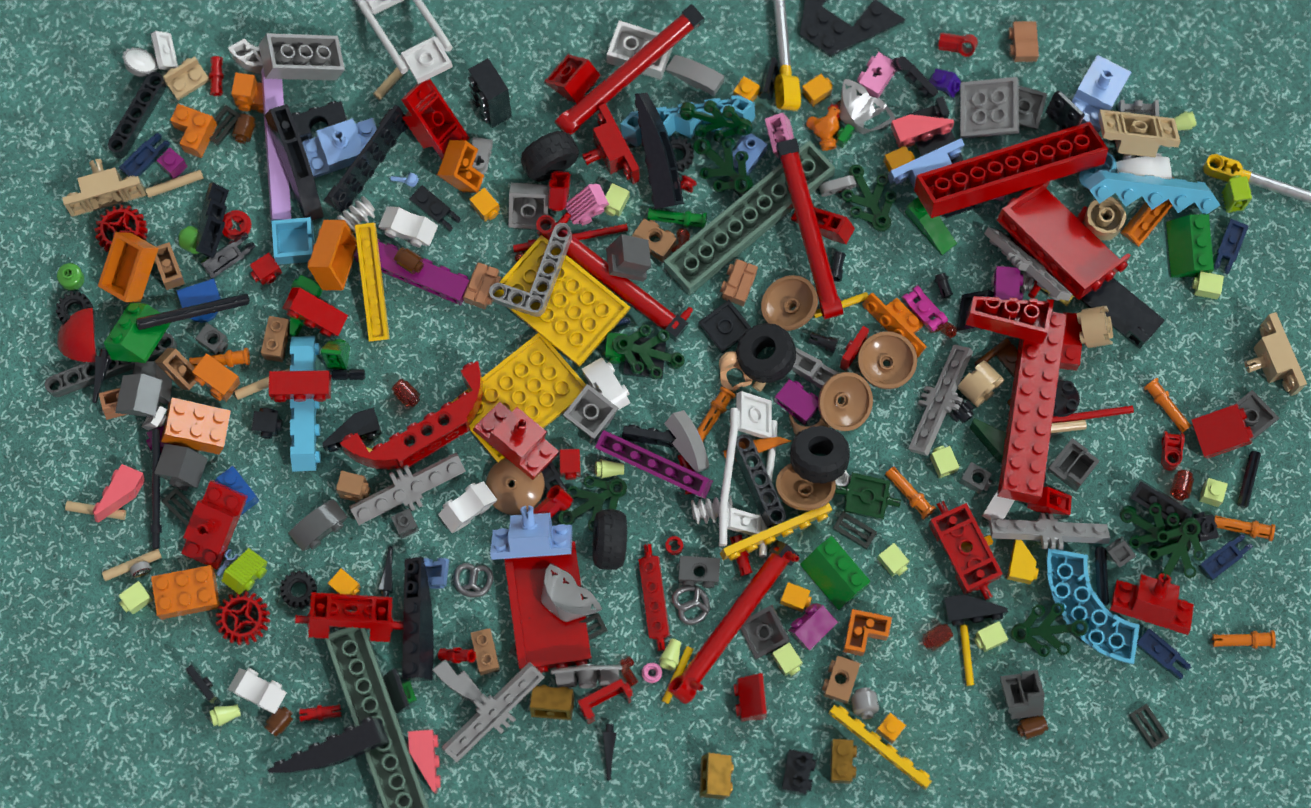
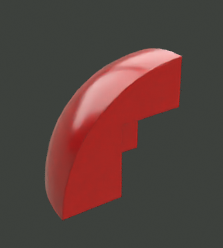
[57,308,97,362]

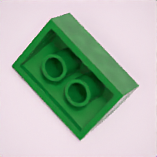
[1166,214,1214,278]
[104,302,171,363]
[800,536,871,611]

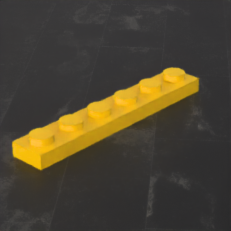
[355,223,390,342]
[719,503,832,561]
[828,705,932,790]

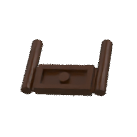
[974,338,1018,406]

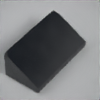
[758,57,780,100]
[383,668,411,713]

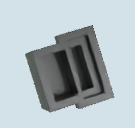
[606,234,651,282]
[1048,438,1100,491]
[154,444,208,491]
[1000,670,1045,719]

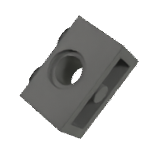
[678,556,720,588]

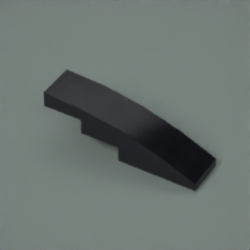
[196,182,229,259]

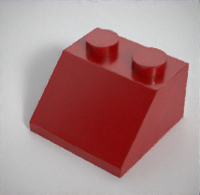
[544,54,601,103]
[734,673,767,721]

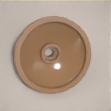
[761,275,818,331]
[858,332,917,389]
[818,372,873,431]
[486,457,545,515]
[776,464,836,511]

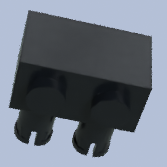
[781,749,816,796]

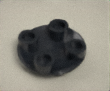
[1053,380,1080,417]

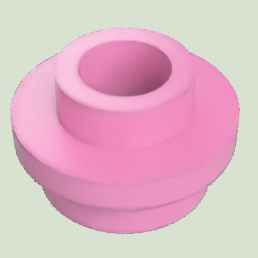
[642,663,662,683]

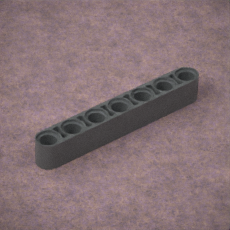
[45,333,177,397]

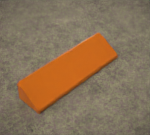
[1120,177,1175,247]

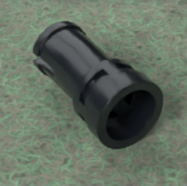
[830,251,846,282]
[808,332,839,354]

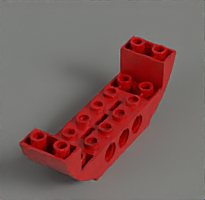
[340,361,483,471]

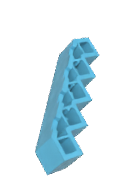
[620,95,755,147]
[1084,170,1220,214]
[290,336,321,472]

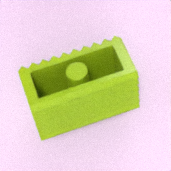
[1221,175,1252,213]
[221,548,268,594]

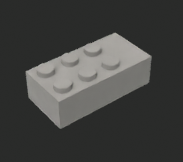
[259,33,345,80]

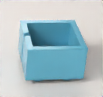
[272,217,314,265]

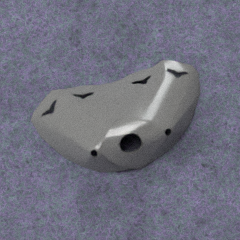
[839,79,895,135]
[541,564,602,622]

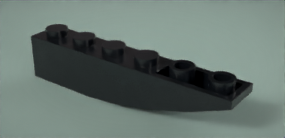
[635,93,684,209]
[264,104,324,221]
[402,557,434,682]
[267,717,389,773]

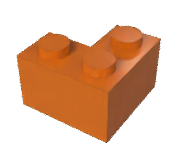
[231,72,264,114]
[170,104,217,158]
[437,140,484,193]
[192,353,240,402]
[843,609,892,656]

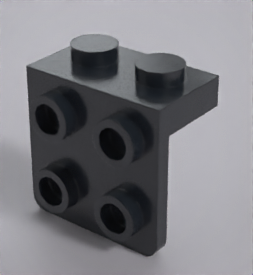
[1045,90,1084,130]

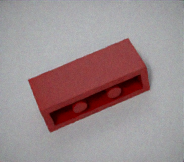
[282,288,348,338]
[269,371,331,402]

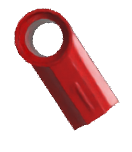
[938,32,978,57]
[533,485,573,517]

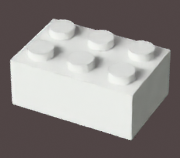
[607,21,673,80]

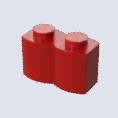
[547,171,570,211]

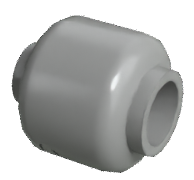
[851,688,879,719]

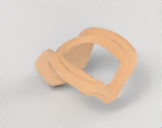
[719,351,753,392]

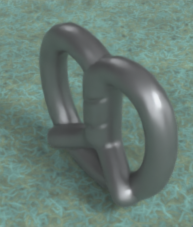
[453,563,493,598]
[672,585,710,625]

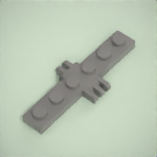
[984,227,1072,301]
[908,345,973,456]
[349,453,466,525]
[989,513,1110,550]
[442,662,544,762]

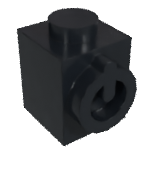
[252,408,283,439]
[1188,512,1219,542]

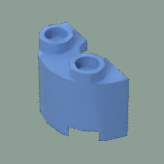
[424,558,449,589]

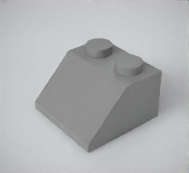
[509,183,549,230]
[563,384,619,442]

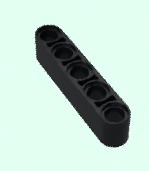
[108,72,166,159]
[734,434,786,528]

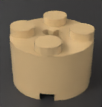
[1084,197,1126,241]
[1077,306,1113,348]
[958,360,1005,407]

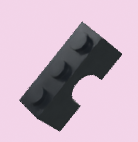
[292,101,347,142]

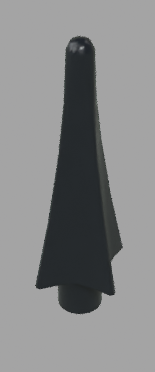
[92,349,112,403]
[378,546,393,597]
[602,724,617,781]

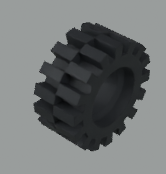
[670,136,694,173]
[56,291,94,324]
[280,571,318,609]

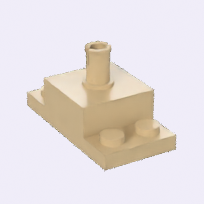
[1098,109,1180,158]
[62,159,147,217]
[1244,312,1307,396]

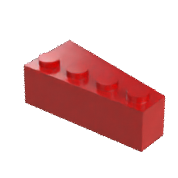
[965,296,1054,344]

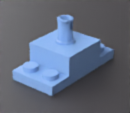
[1071,55,1131,132]
[302,118,377,178]
[888,138,964,188]
[490,505,573,560]

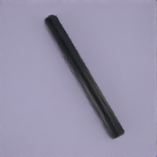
[136,293,250,330]

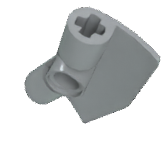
[551,664,622,689]

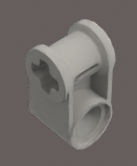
[472,137,493,175]

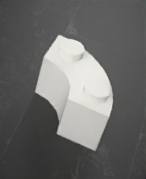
[228,39,263,74]
[1116,153,1172,179]
[379,207,438,248]
[582,357,630,410]
[438,481,497,533]
[228,668,287,714]

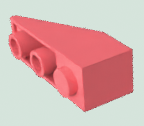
[891,115,954,148]
[93,464,145,523]
[408,730,441,793]

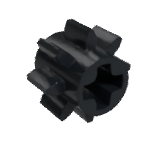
[950,400,974,423]

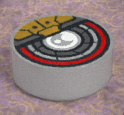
[130,561,151,578]

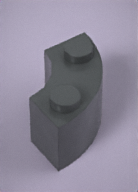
[289,499,348,551]

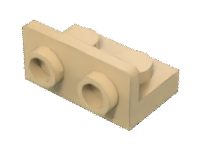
[163,57,210,100]

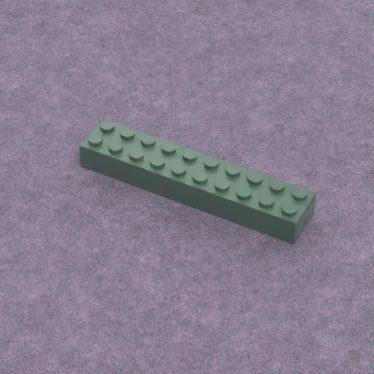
[664,140,835,296]
[325,627,429,808]

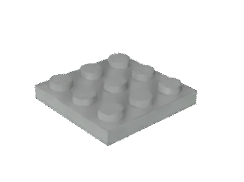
[961,77,1019,139]

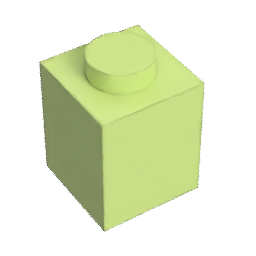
[604,183,630,217]
[1192,272,1224,299]
[930,446,959,479]
[1199,478,1228,507]
[877,543,909,577]
[119,581,153,614]
[974,621,1008,652]
[772,642,803,676]

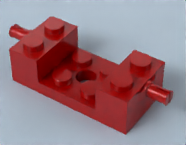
[928,501,1003,600]
[295,592,403,642]

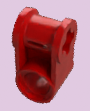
[1161,431,1185,471]

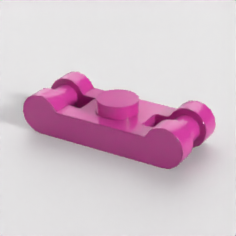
[901,285,948,332]

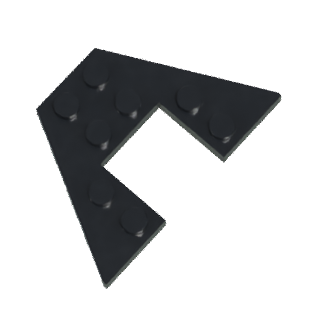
[800,0,905,58]

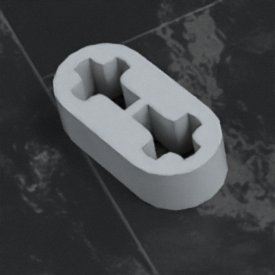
[819,176,857,197]

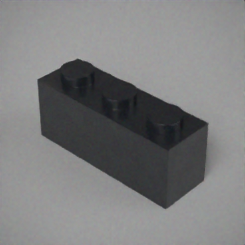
[1130,479,1193,526]

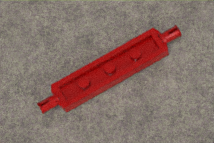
[639,544,670,651]

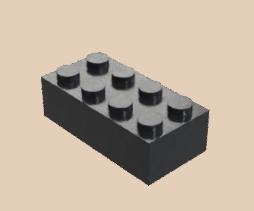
[467,58,512,128]

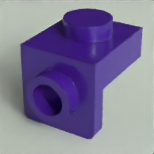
[930,69,961,98]

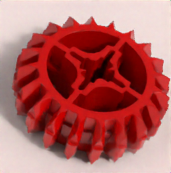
[95,205,148,253]
[216,591,270,646]

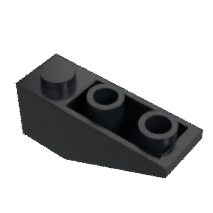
[322,407,382,452]
[942,595,1008,627]

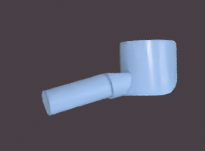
[390,173,419,187]
[216,549,238,576]

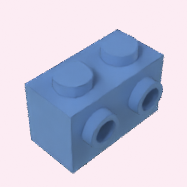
[732,133,768,176]

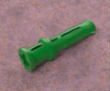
[648,208,707,229]

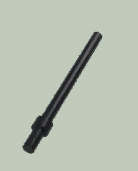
[150,429,162,549]

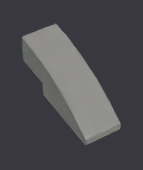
[665,55,724,96]
[792,348,839,389]
[664,410,710,473]
[433,660,483,703]

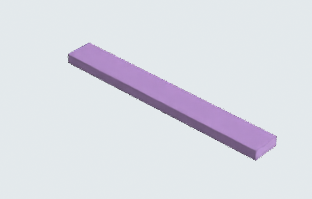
[261,69,291,221]

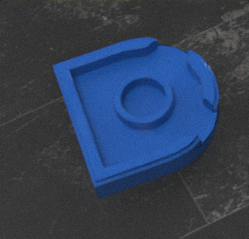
[177,279,221,323]

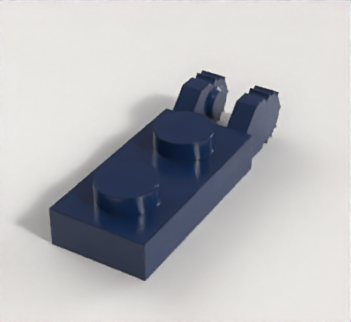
[119,133,170,177]
[1214,219,1249,274]
[1199,534,1254,581]
[1137,628,1191,680]

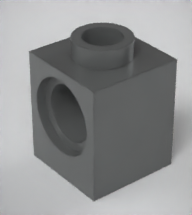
[195,323,229,355]
[959,462,992,494]
[391,509,419,539]
[1105,536,1136,568]

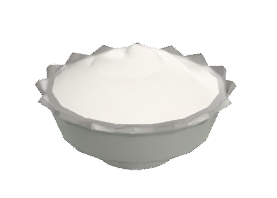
[122,47,158,77]

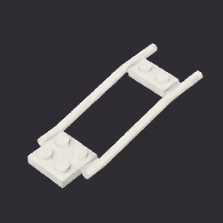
[355,0,453,84]
[719,391,777,557]

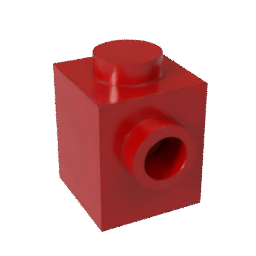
[250,252,282,285]
[560,449,581,480]

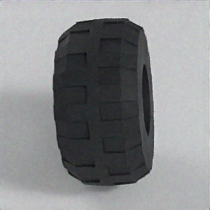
[521,131,579,181]
[736,323,796,383]
[790,426,850,484]
[592,509,627,570]

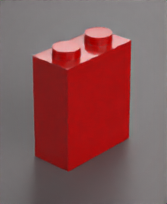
[1192,404,1254,459]

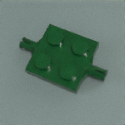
[835,472,901,520]

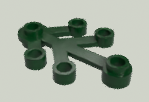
[679,100,753,143]
[693,138,753,194]
[842,165,897,232]
[612,324,685,380]
[558,476,627,532]
[1120,503,1191,557]
[1147,518,1206,583]
[1011,602,1089,657]

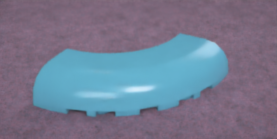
[1047,548,1139,665]

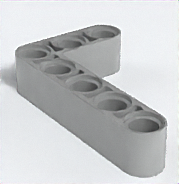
[489,223,572,317]

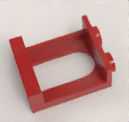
[578,678,633,725]

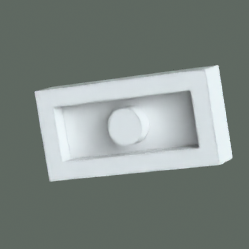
[151,31,178,70]
[142,406,167,431]

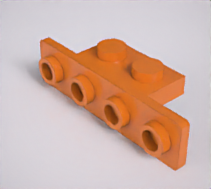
[862,293,927,358]

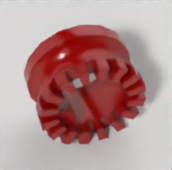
[680,175,697,193]
[665,536,683,555]

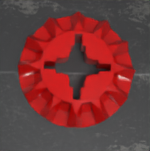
[222,210,252,240]

